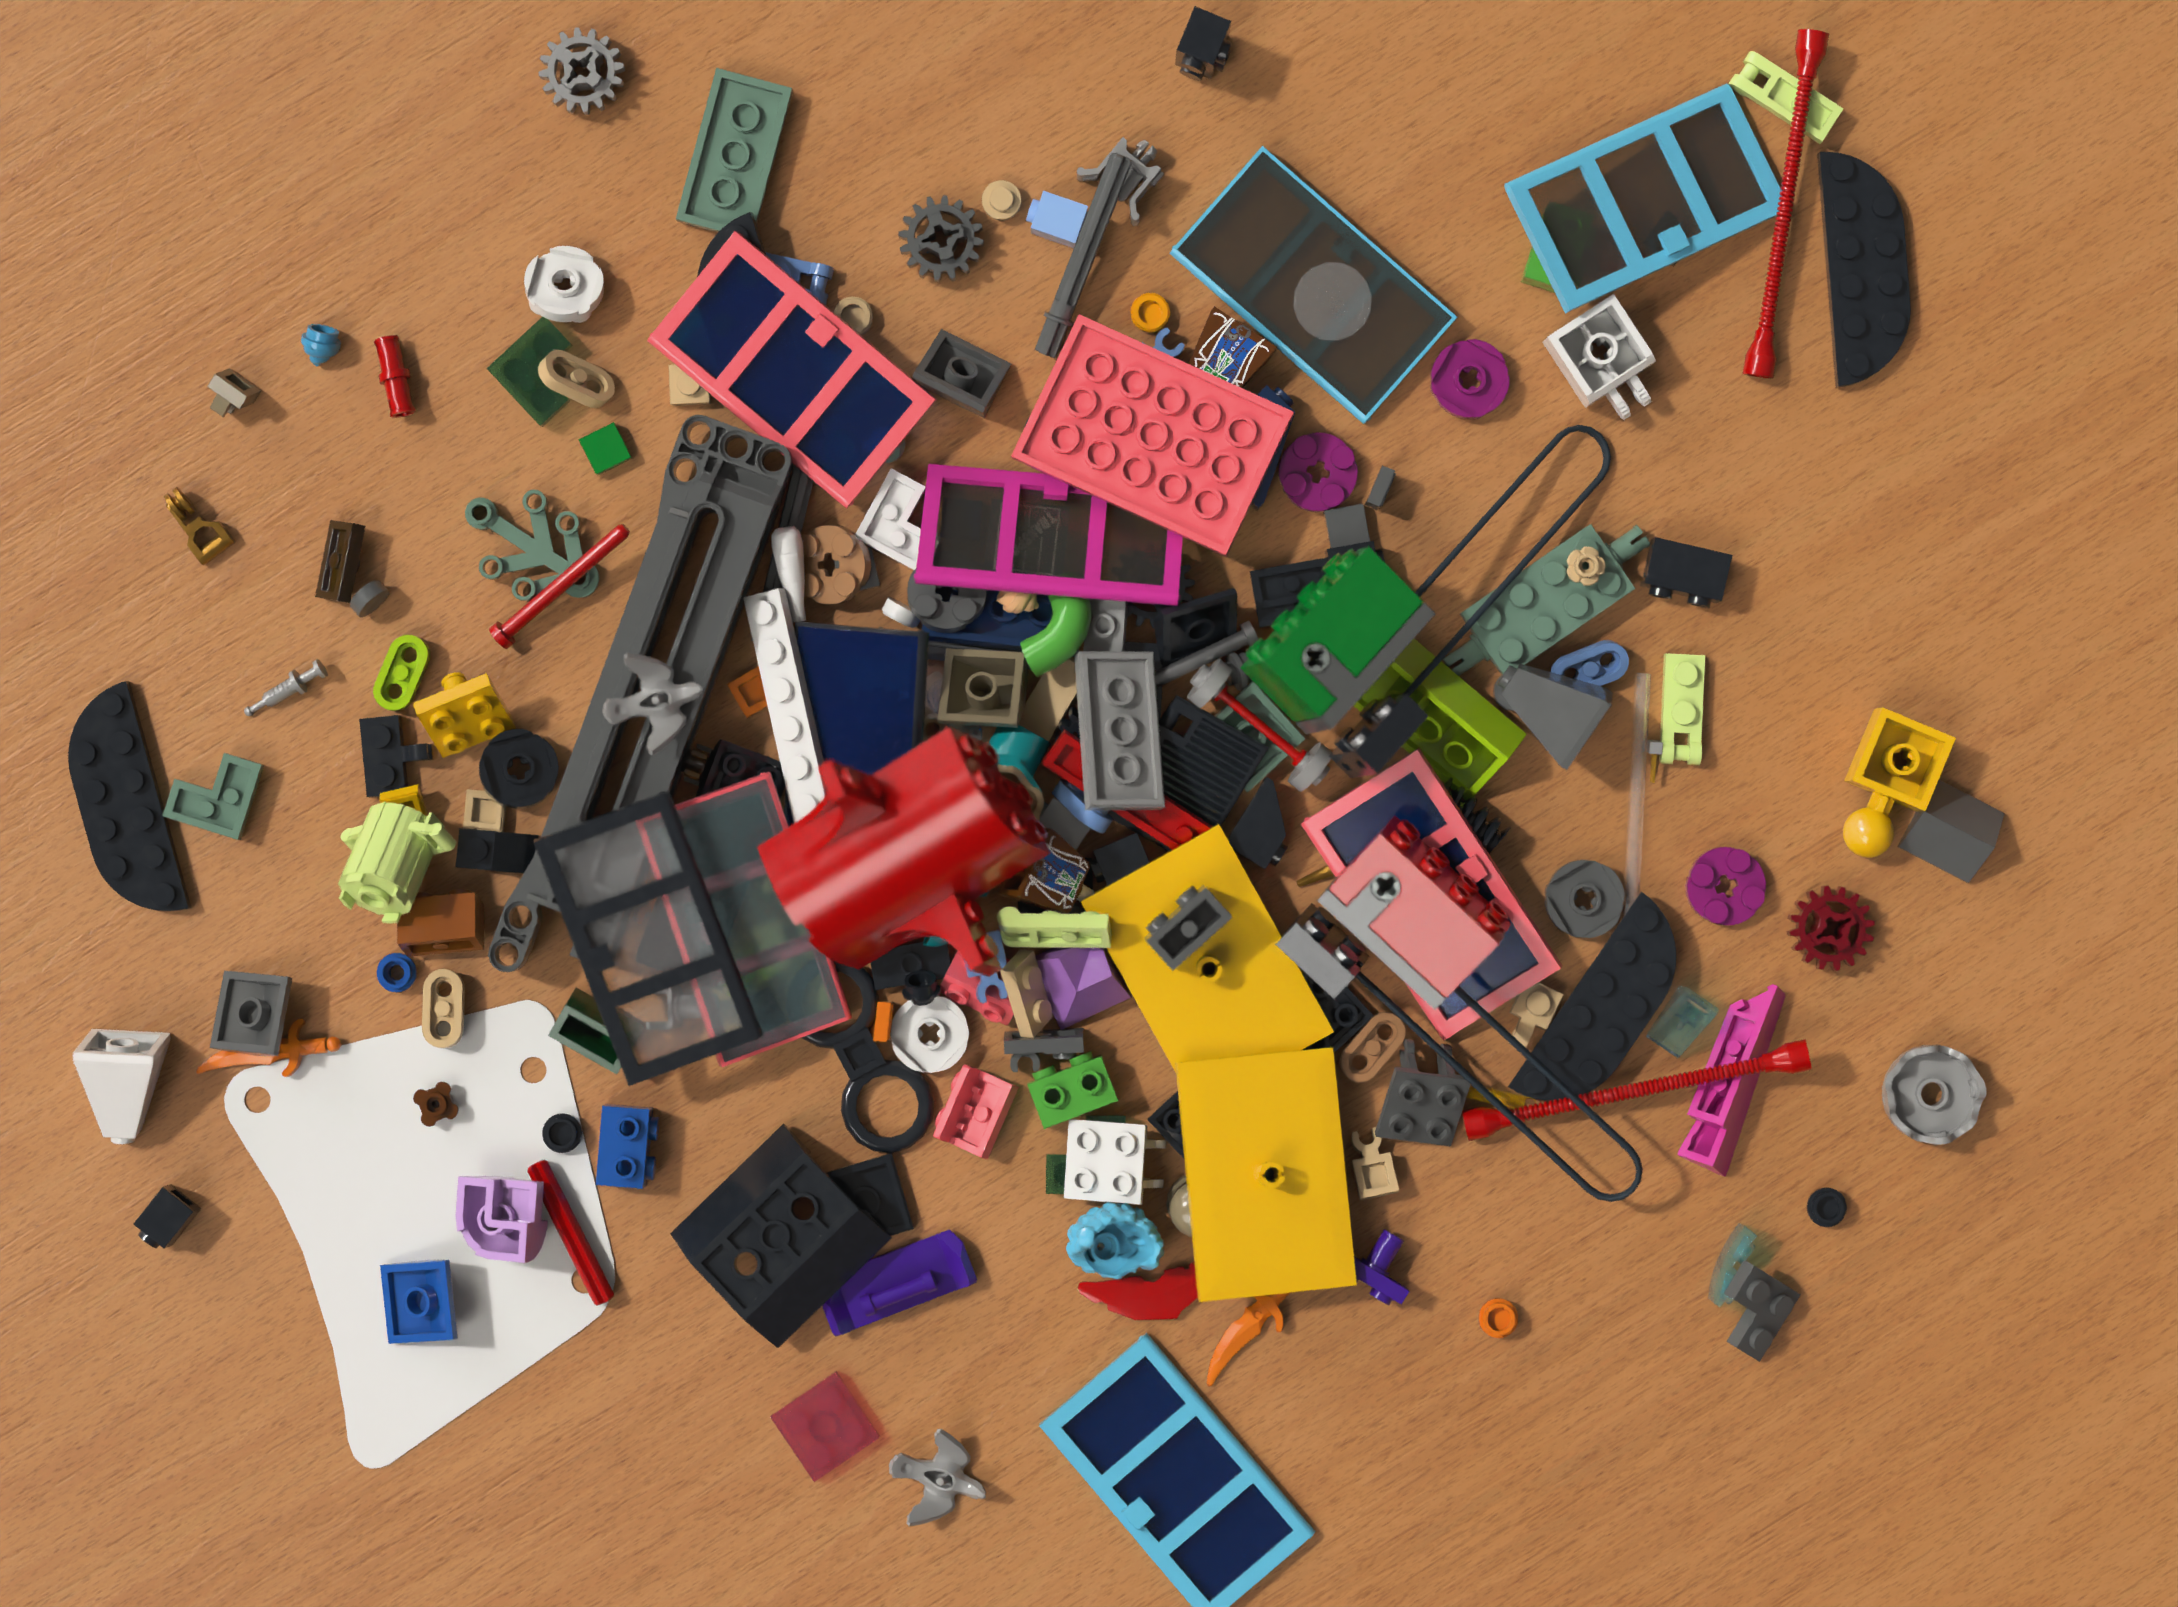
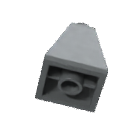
[1497,664,1613,770]

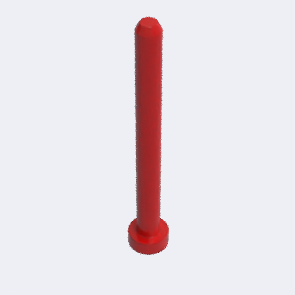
[489,524,630,649]

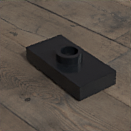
[871,942,951,990]

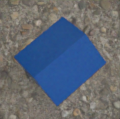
[380,1260,458,1344]

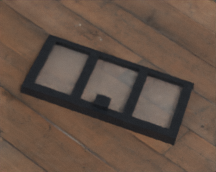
[533,791,764,1086]

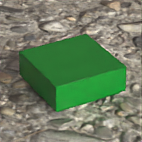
[579,422,633,476]

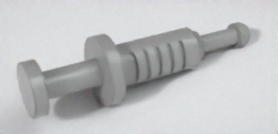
[244,659,328,716]

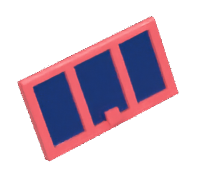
[647,231,937,509]
[1301,748,1562,1040]

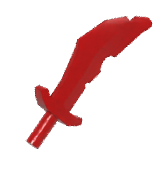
[1078,1262,1198,1320]

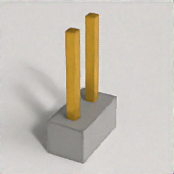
[1647,740,1663,783]

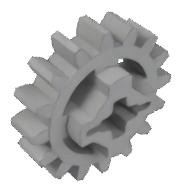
[538,27,625,115]

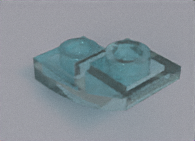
[1708,1223,1757,1307]

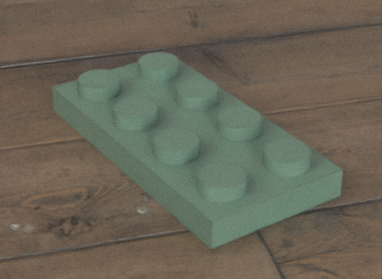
[676,68,793,232]

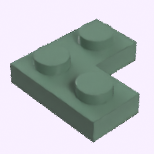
[163,753,264,840]

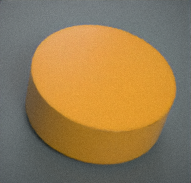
[1130,293,1170,334]

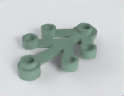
[465,490,599,601]

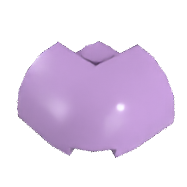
[456,1176,548,1263]

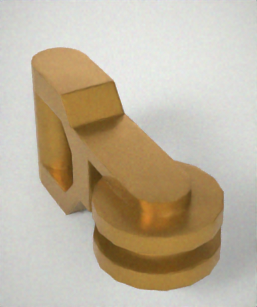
[164,487,235,566]

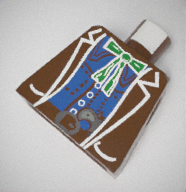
[1189,306,1277,388]
[997,827,1094,914]

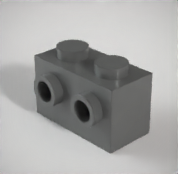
[1144,885,1232,971]

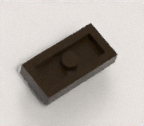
[315,520,366,603]

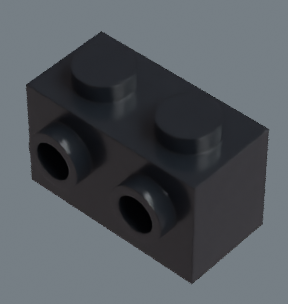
[1175,6,1232,81]

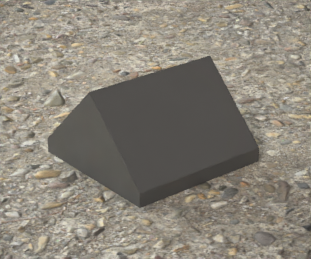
[912,329,1011,419]
[1898,780,2005,883]

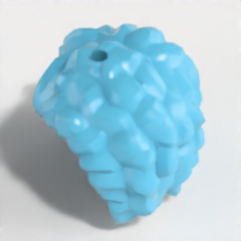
[1066,1202,1165,1280]

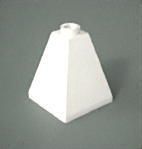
[73,1029,170,1144]

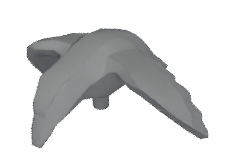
[603,653,703,755]
[889,1429,986,1526]

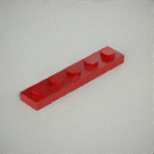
[1042,729,1228,850]

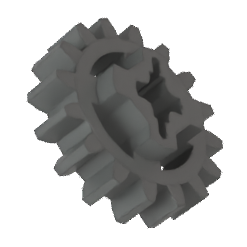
[898,195,984,283]

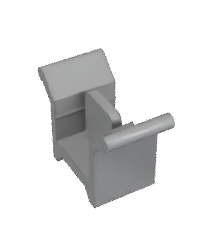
[1077,137,1164,226]

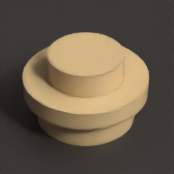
[982,180,1021,220]

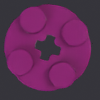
[1430,339,1510,419]
[1278,432,1358,512]
[1685,847,1766,926]

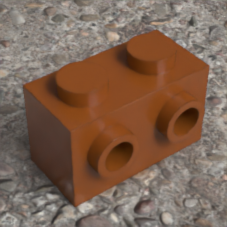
[397,889,484,956]

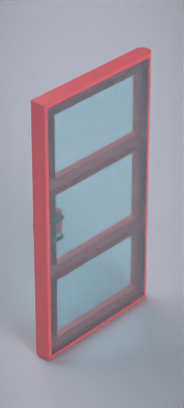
[636,772,852,1067]

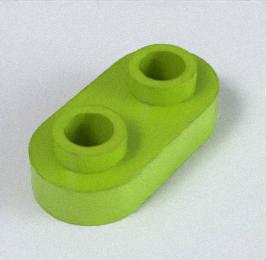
[373,635,430,711]

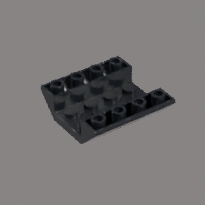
[670,1124,892,1348]

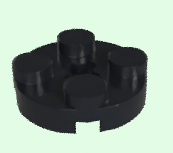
[479,729,559,809]

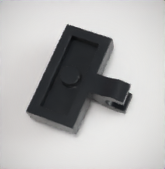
[359,715,433,797]

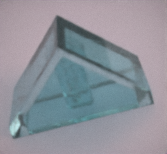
[1646,986,1720,1058]

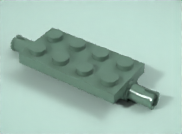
[1443,524,1650,677]

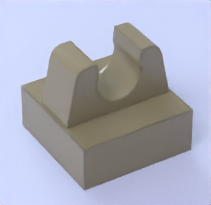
[207,368,261,417]

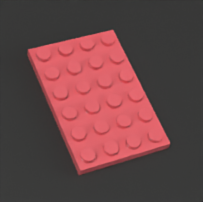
[1011,314,1294,557]

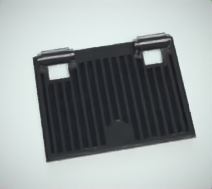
[1108,695,1269,851]

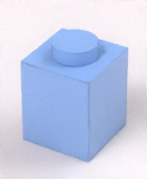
[1026,191,1088,248]

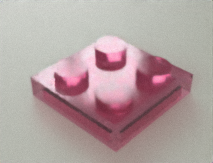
[770,1371,880,1482]

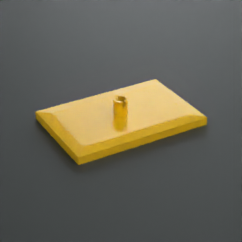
[1080,824,1334,1072]
[1175,1047,1357,1302]

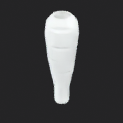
[771,526,806,622]

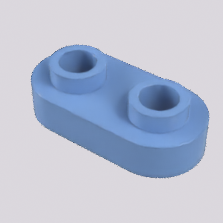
[1551,640,1629,686]
[1052,779,1113,833]

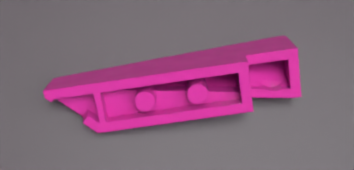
[1677,984,1785,1177]

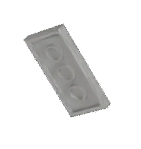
[1074,651,1165,810]

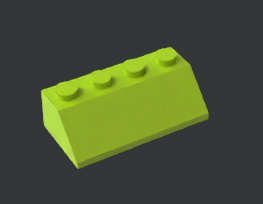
[1354,639,1527,801]

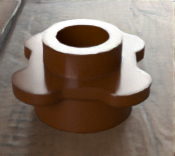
[413,1082,459,1127]

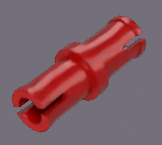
[374,335,416,418]

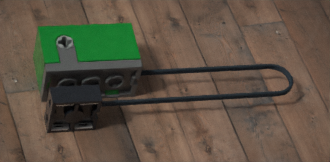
[1240,425,1611,778]

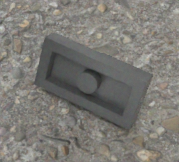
[1004,1028,1084,1072]

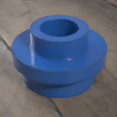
[377,953,417,992]

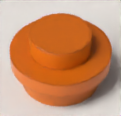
[1478,1298,1518,1338]

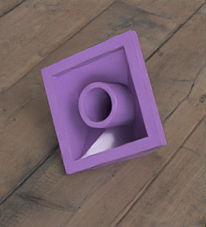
[1035,948,1132,1030]

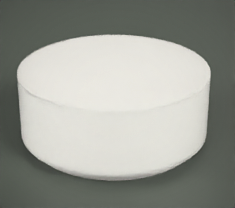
[882,597,920,628]

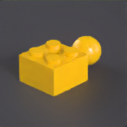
[1843,707,1956,858]

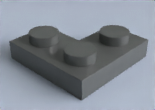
[1724,1260,1801,1362]

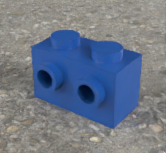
[596,1104,659,1189]

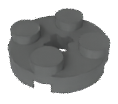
[907,553,987,633]
[1545,860,1625,938]

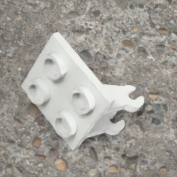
[1064,1119,1166,1205]

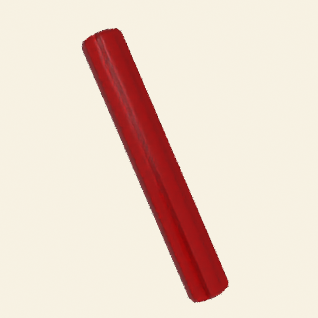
[527,1160,614,1306]

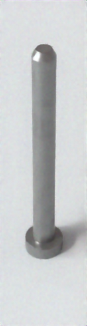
[1155,621,1259,688]

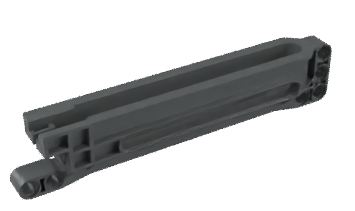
[488,415,793,972]

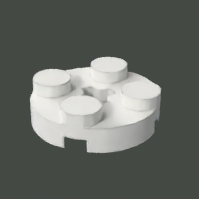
[524,246,604,323]
[891,996,970,1073]

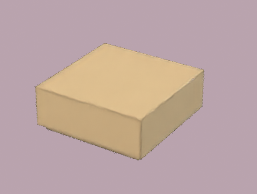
[463,789,506,832]

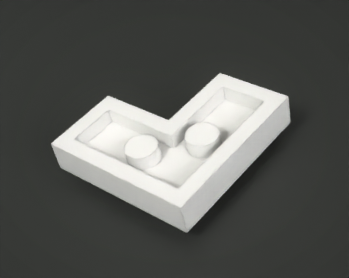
[855,468,942,570]

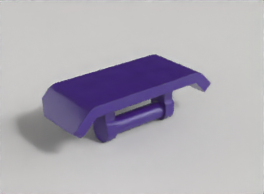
[822,1229,977,1336]

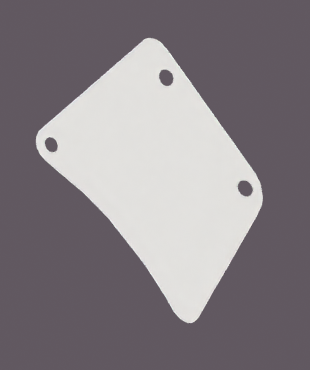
[224,1000,615,1469]

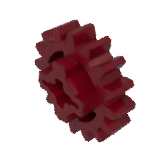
[1787,886,1875,971]

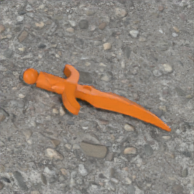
[196,1019,341,1077]
[1207,1293,1290,1387]

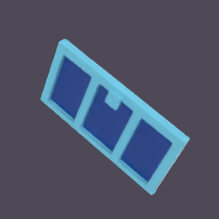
[1039,1333,1316,1607]

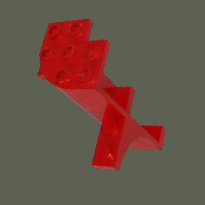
[757,727,1050,977]

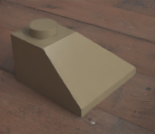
[938,648,1029,728]

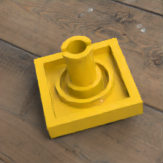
[413,672,516,758]

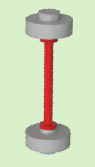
[1187,659,1332,792]

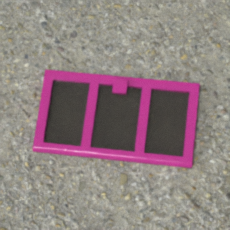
[914,464,1183,606]

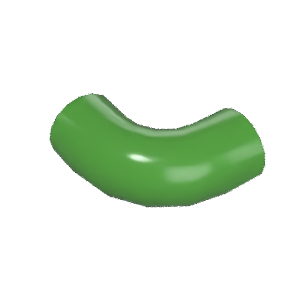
[1020,574,1092,677]

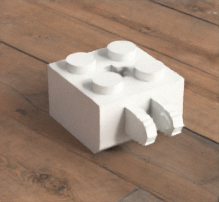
[1543,294,1656,420]

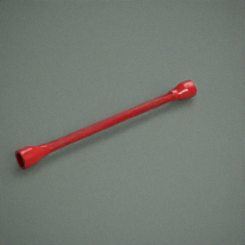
[1742,29,1829,379]
[1462,1039,1812,1141]

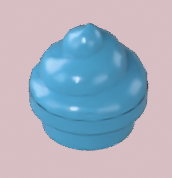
[301,324,341,366]

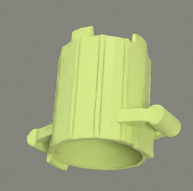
[338,802,456,924]

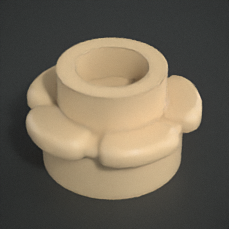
[1567,546,1606,586]

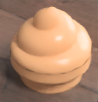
[997,591,1039,614]

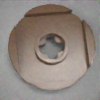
[801,525,871,604]

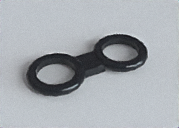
[785,959,934,1153]

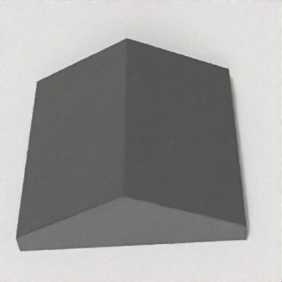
[210,971,293,1056]

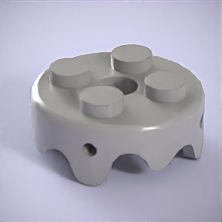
[1882,1045,1986,1145]

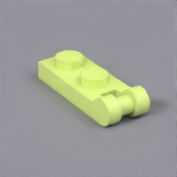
[1729,51,1844,144]
[1659,653,1705,765]
[997,906,1112,948]

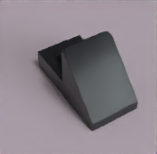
[456,828,540,873]

